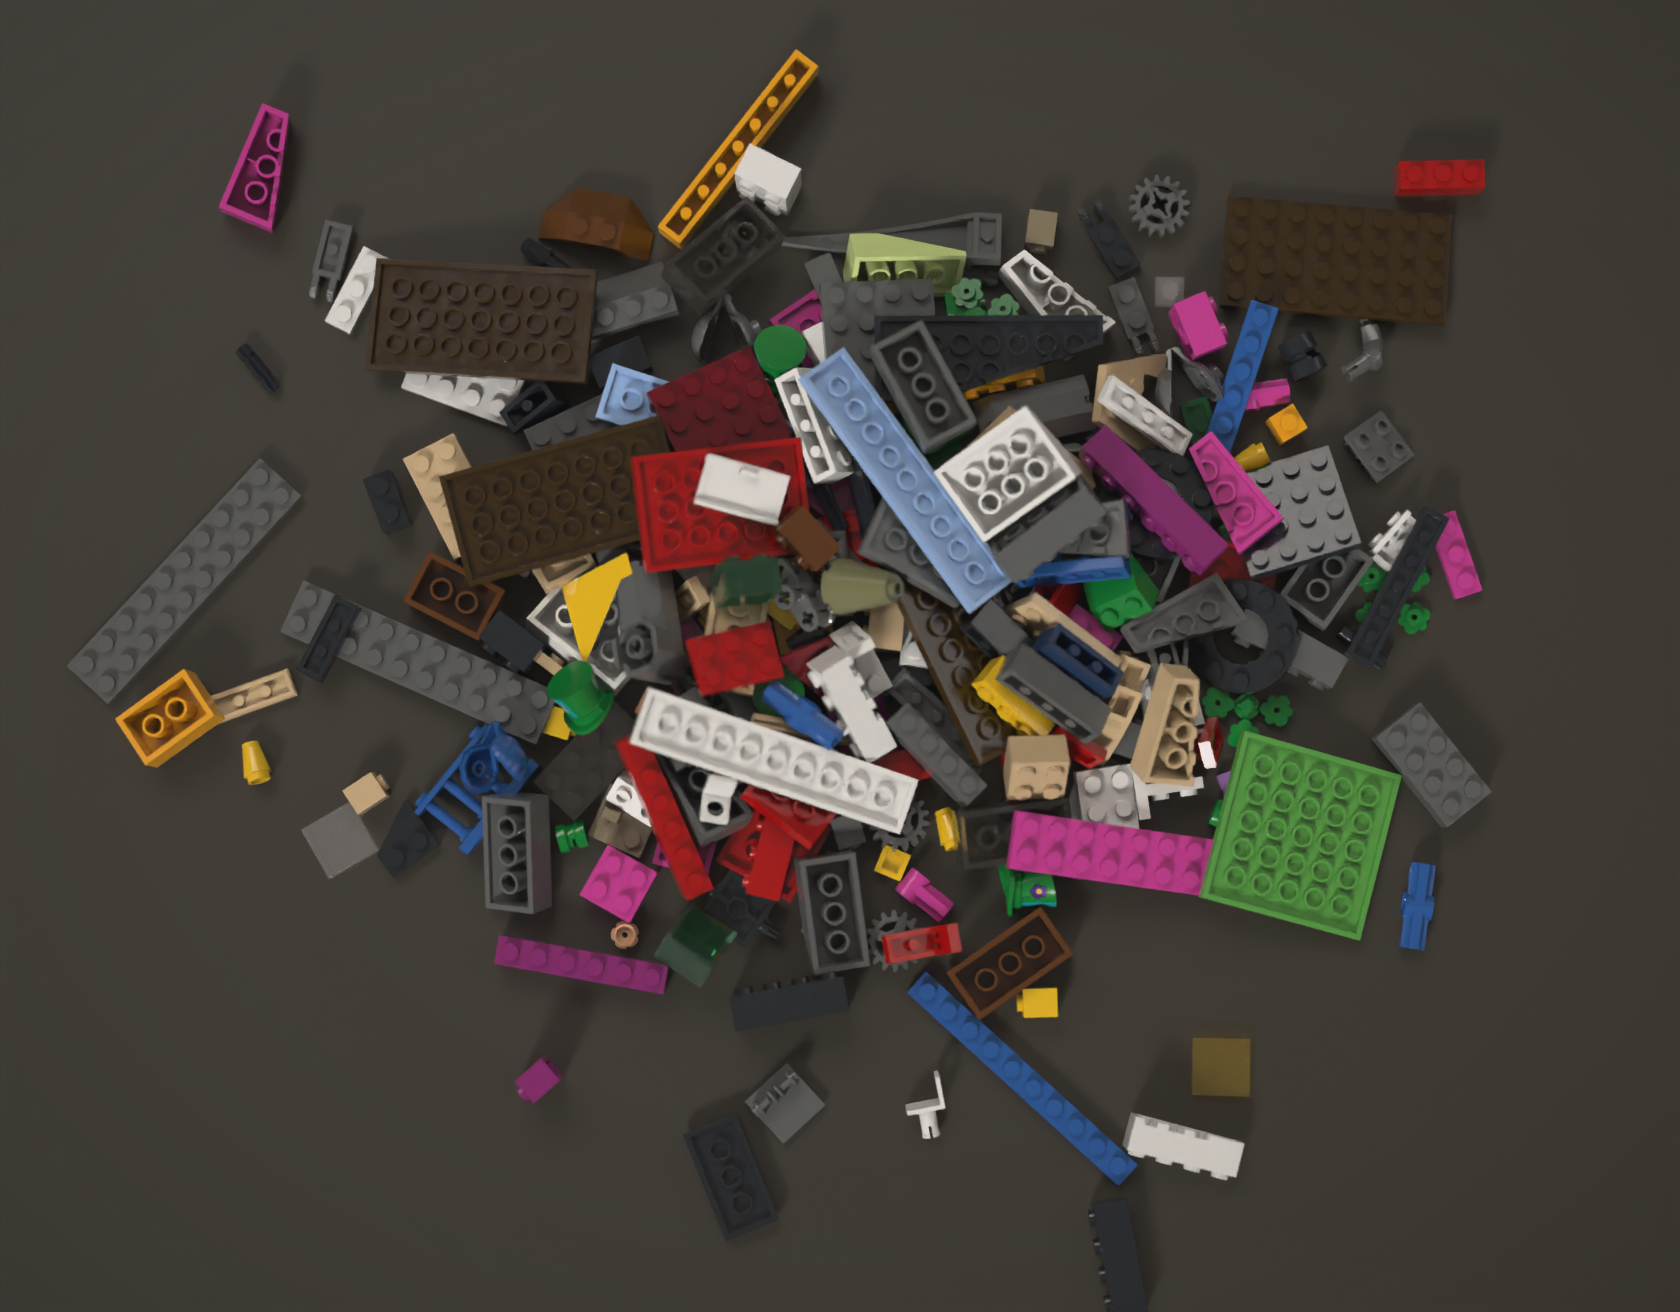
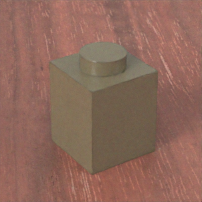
[1024,209,1058,254]

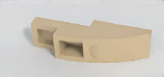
[1091,654,1151,766]

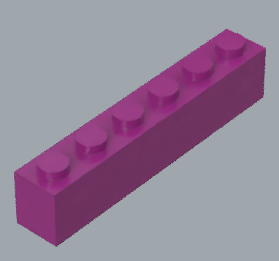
[1078,425,1229,575]
[494,935,670,994]

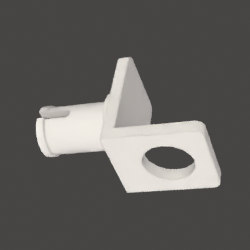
[700,771,737,825]
[905,1070,945,1139]

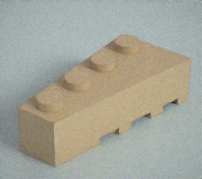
[1130,663,1200,786]

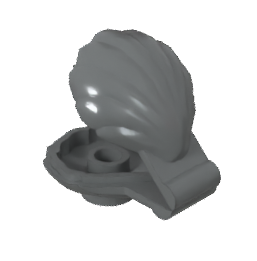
[691,294,762,363]
[1155,347,1225,418]

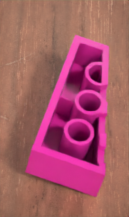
[219,103,290,233]

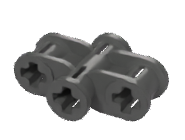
[768,554,835,631]

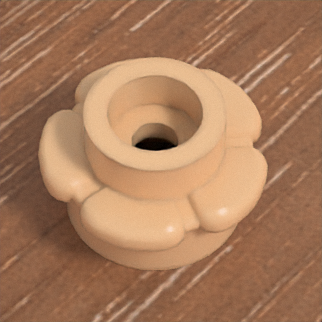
[611,921,639,949]

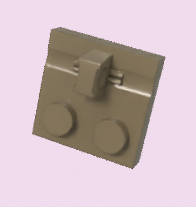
[588,783,652,858]

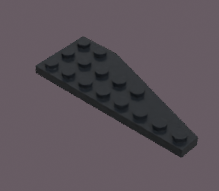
[874,315,1103,403]

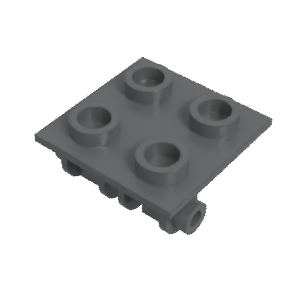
[1343,410,1415,483]
[745,1063,825,1144]

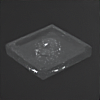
[301,802,379,879]

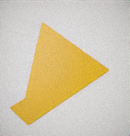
[562,553,632,662]

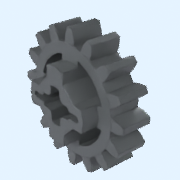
[1128,175,1190,238]
[868,793,930,852]
[866,910,922,972]

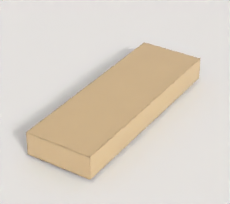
[211,668,298,724]

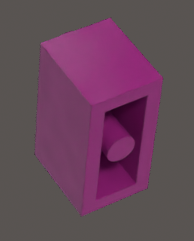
[515,1055,564,1103]

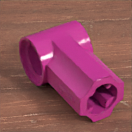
[1245,379,1290,412]
[895,867,954,922]

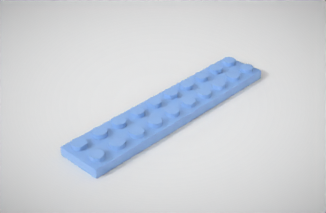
[798,347,1012,613]

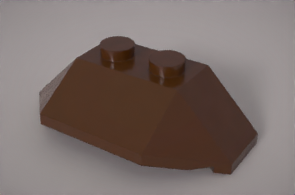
[538,187,654,261]

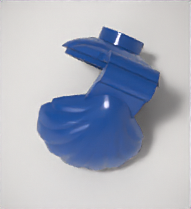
[459,722,529,795]

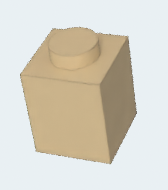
[342,772,390,815]

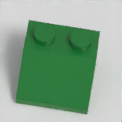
[1082,554,1159,632]

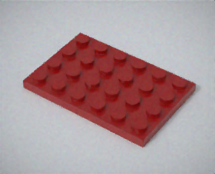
[630,437,809,573]

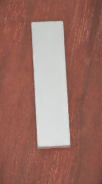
[1097,375,1193,456]

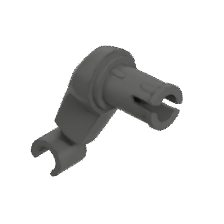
[1341,319,1384,382]

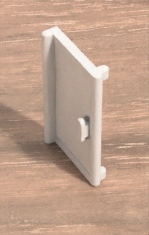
[693,453,790,526]

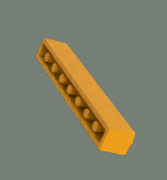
[657,49,819,250]

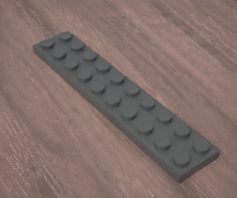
[67,458,303,705]
[280,580,556,745]

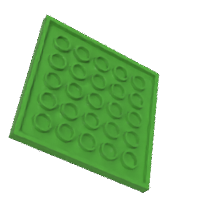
[1199,731,1402,941]

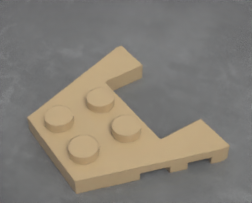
[1092,354,1166,452]

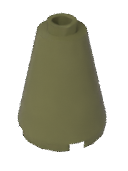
[821,557,904,615]

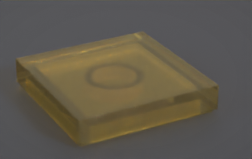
[1191,1037,1250,1096]

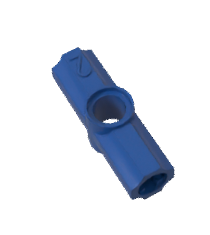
[761,680,845,750]
[1399,862,1436,950]

